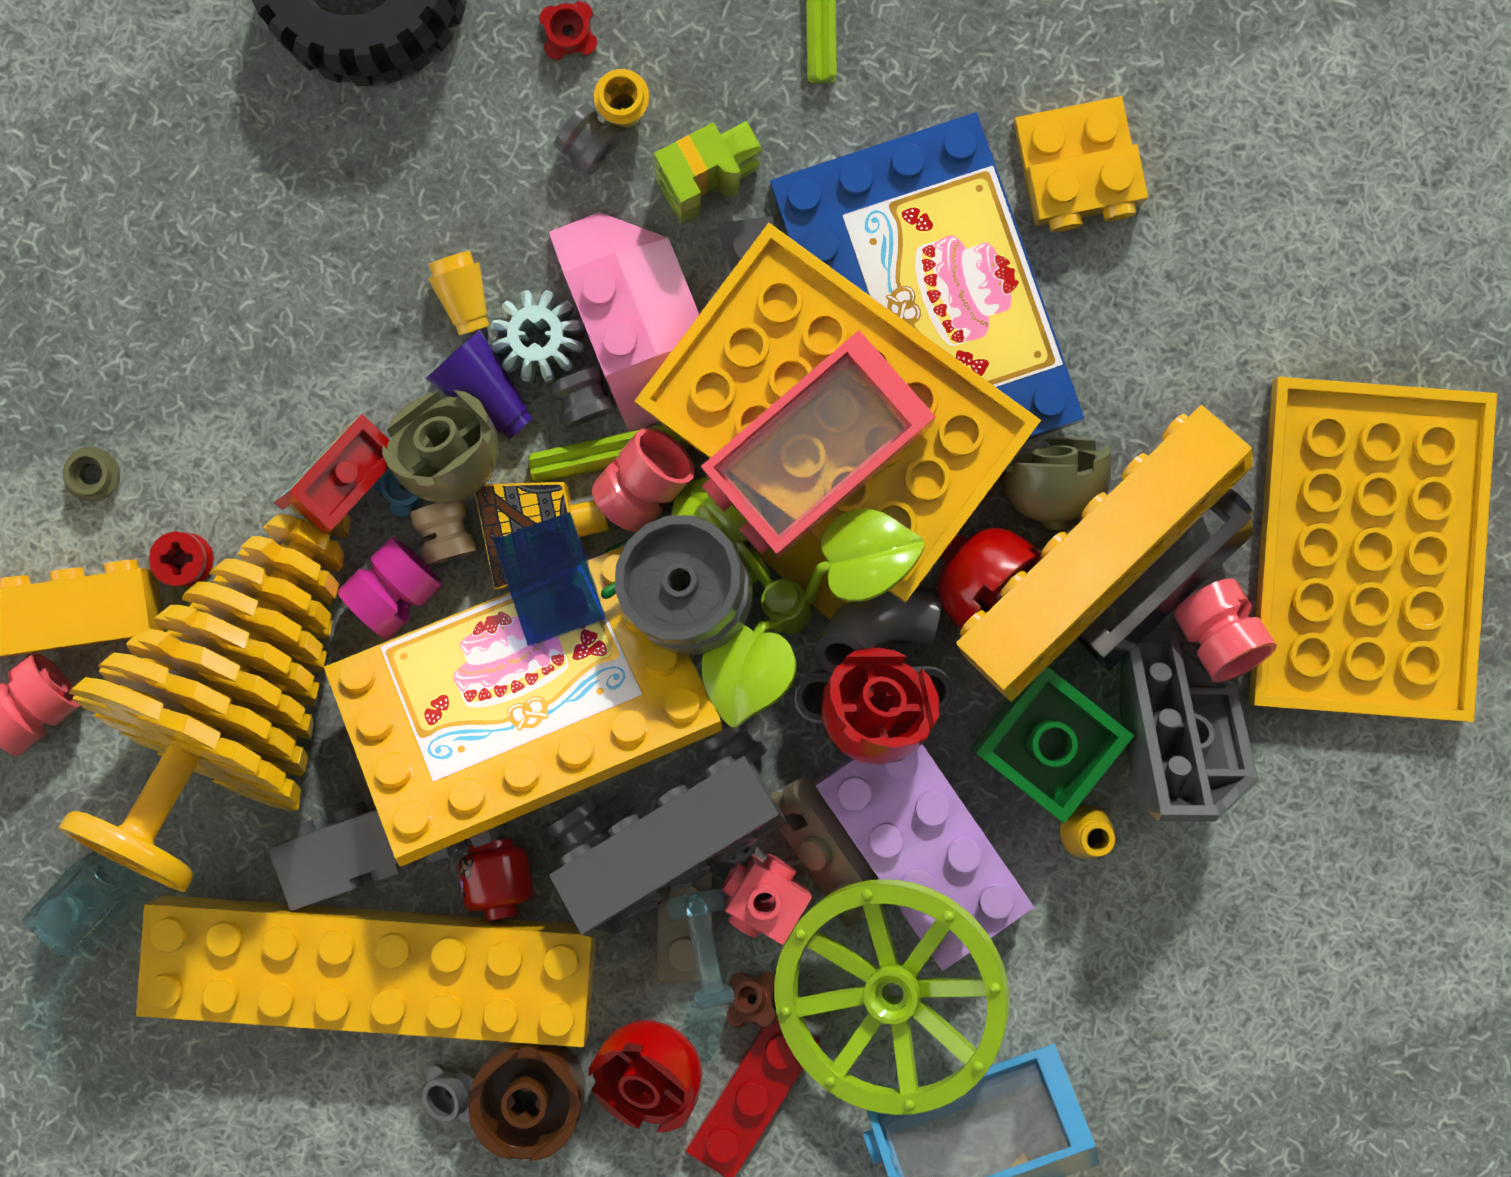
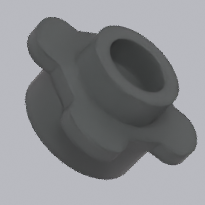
[422,1064,474,1122]

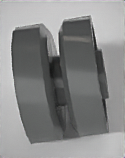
[615,515,753,654]

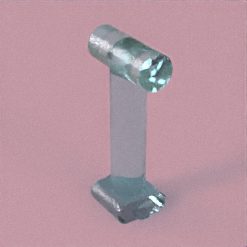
[666,888,734,1011]

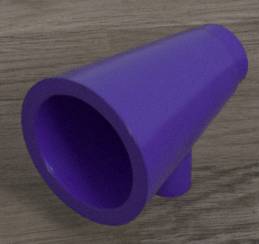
[425,329,533,439]

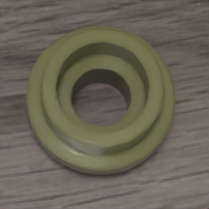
[63,447,120,502]

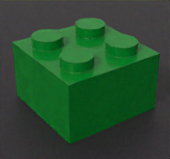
[969,667,1134,824]

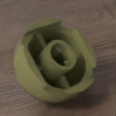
[382,390,499,504]
[1001,437,1111,530]

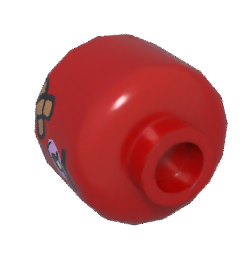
[458,838,534,922]

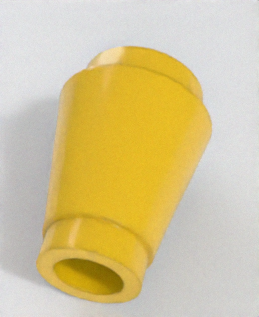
[594,69,649,128]
[428,251,490,336]
[1060,805,1115,859]

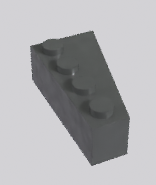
[549,756,787,940]
[268,801,506,911]

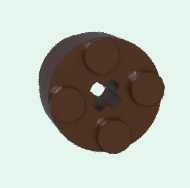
[468,1042,586,1161]

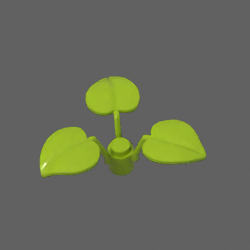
[671,477,925,728]

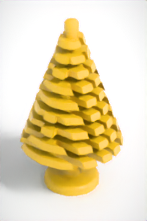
[58,504,351,892]

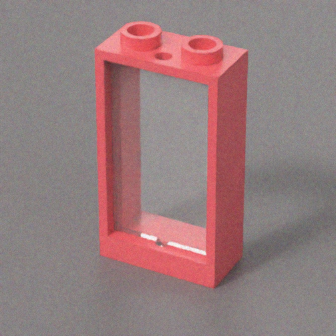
[701,330,935,559]

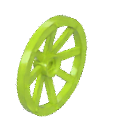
[774,879,1010,1115]

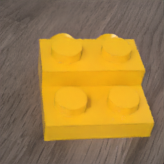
[1013,96,1148,233]

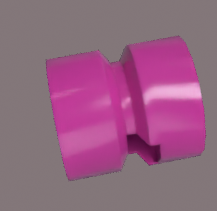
[337,536,443,640]

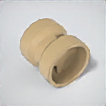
[409,500,478,566]

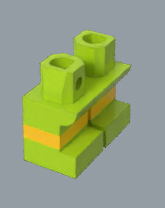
[654,121,762,225]

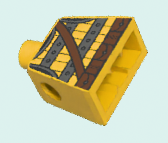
[475,482,610,590]

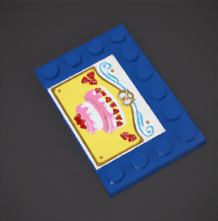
[770,112,1084,440]

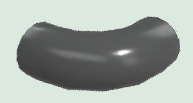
[814,589,943,673]

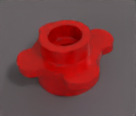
[539,1,598,60]

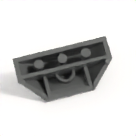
[1119,627,1258,822]

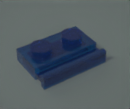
[492,512,608,646]

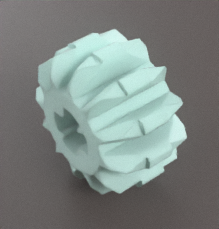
[491,290,584,383]

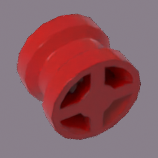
[149,531,215,587]

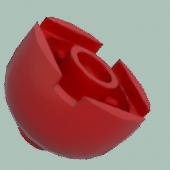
[937,527,1043,629]
[821,647,939,765]
[588,1020,703,1133]

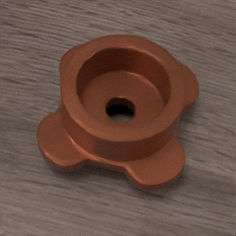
[727,972,777,1028]

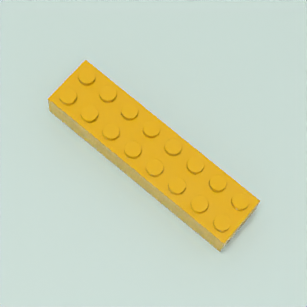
[136,895,596,1047]

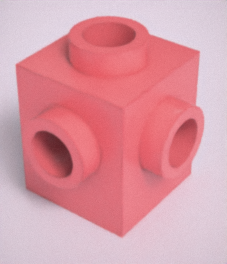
[721,854,812,945]

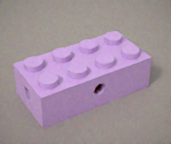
[814,744,1035,971]

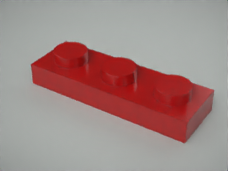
[685,1017,820,1177]

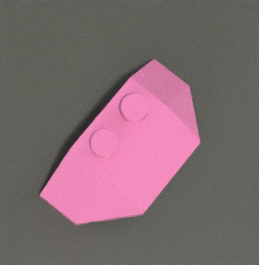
[549,212,699,432]

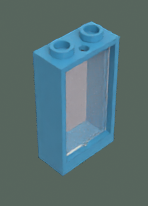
[863,1043,1099,1177]

